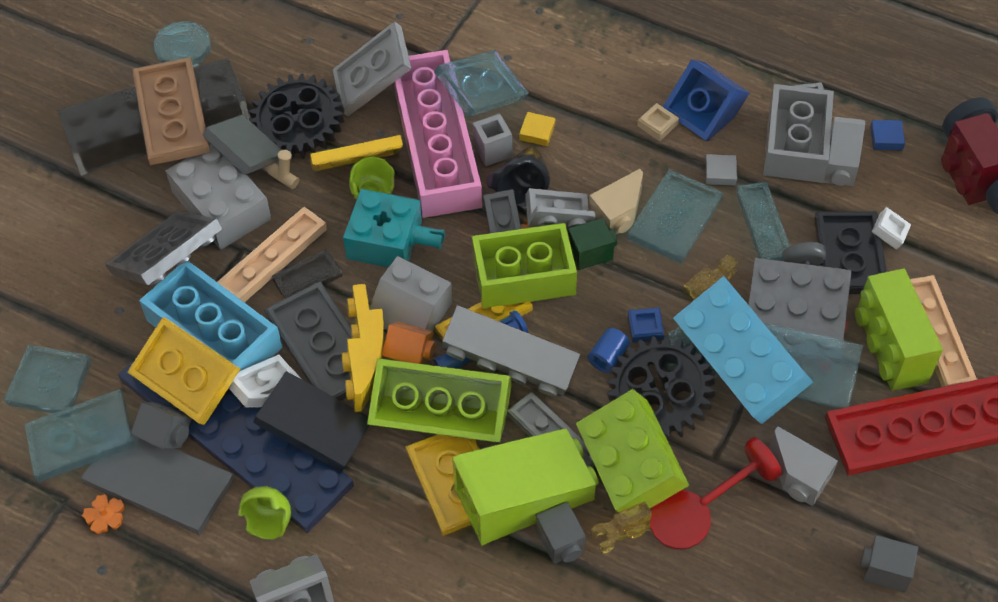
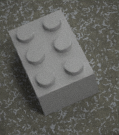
[763,84,834,183]
[165,144,271,250]

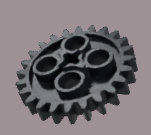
[249,74,345,160]
[607,336,715,441]

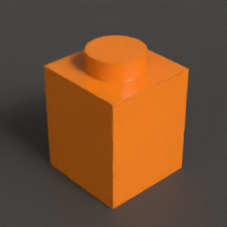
[382,321,436,364]

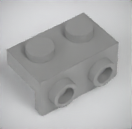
[525,188,596,230]

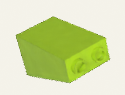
[452,428,599,546]

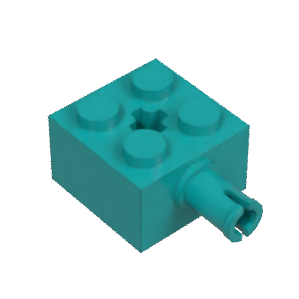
[343,189,445,267]

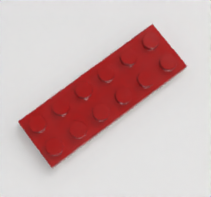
[825,375,998,476]

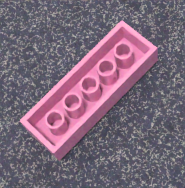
[393,50,482,218]

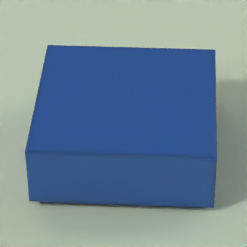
[870,120,905,150]
[628,307,665,343]

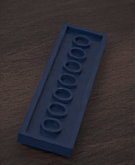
[118,360,354,533]

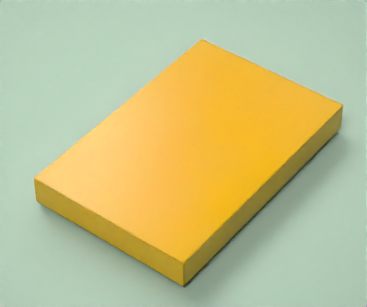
[310,135,403,172]
[128,317,241,425]
[405,434,479,536]

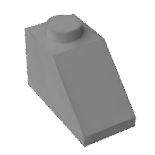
[823,117,865,186]
[770,426,838,506]

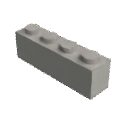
[442,305,580,397]

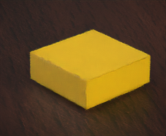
[519,112,556,146]

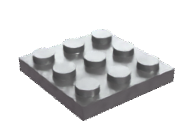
[105,211,223,286]
[749,258,851,363]

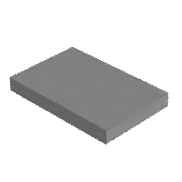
[333,21,411,117]

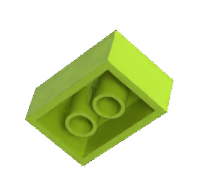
[472,223,577,309]
[855,268,943,391]
[576,389,689,519]

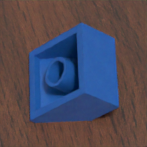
[663,59,750,141]

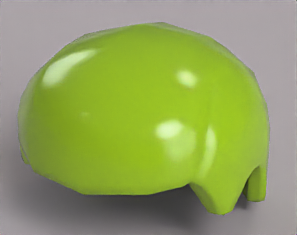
[349,156,395,200]
[238,486,291,540]

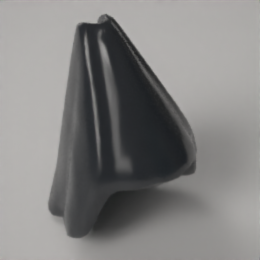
[486,146,550,214]

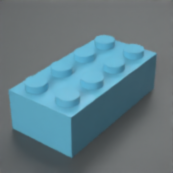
[139,261,283,371]
[673,276,813,424]

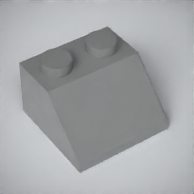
[369,256,453,333]
[249,554,334,602]

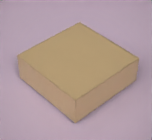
[637,103,679,141]

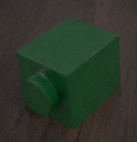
[568,218,617,270]

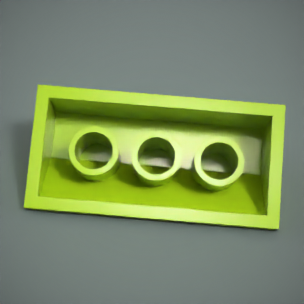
[367,358,512,443]

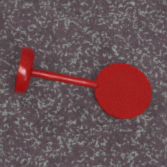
[649,437,782,550]

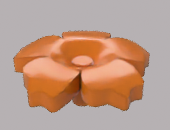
[82,494,125,534]

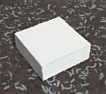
[872,207,911,250]

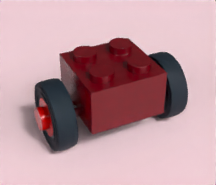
[941,97,998,214]

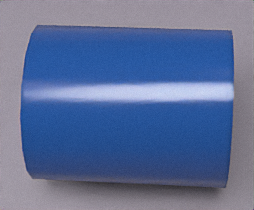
[587,328,630,373]

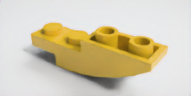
[341,284,384,412]

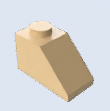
[589,169,643,234]

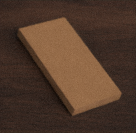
[132,57,211,165]

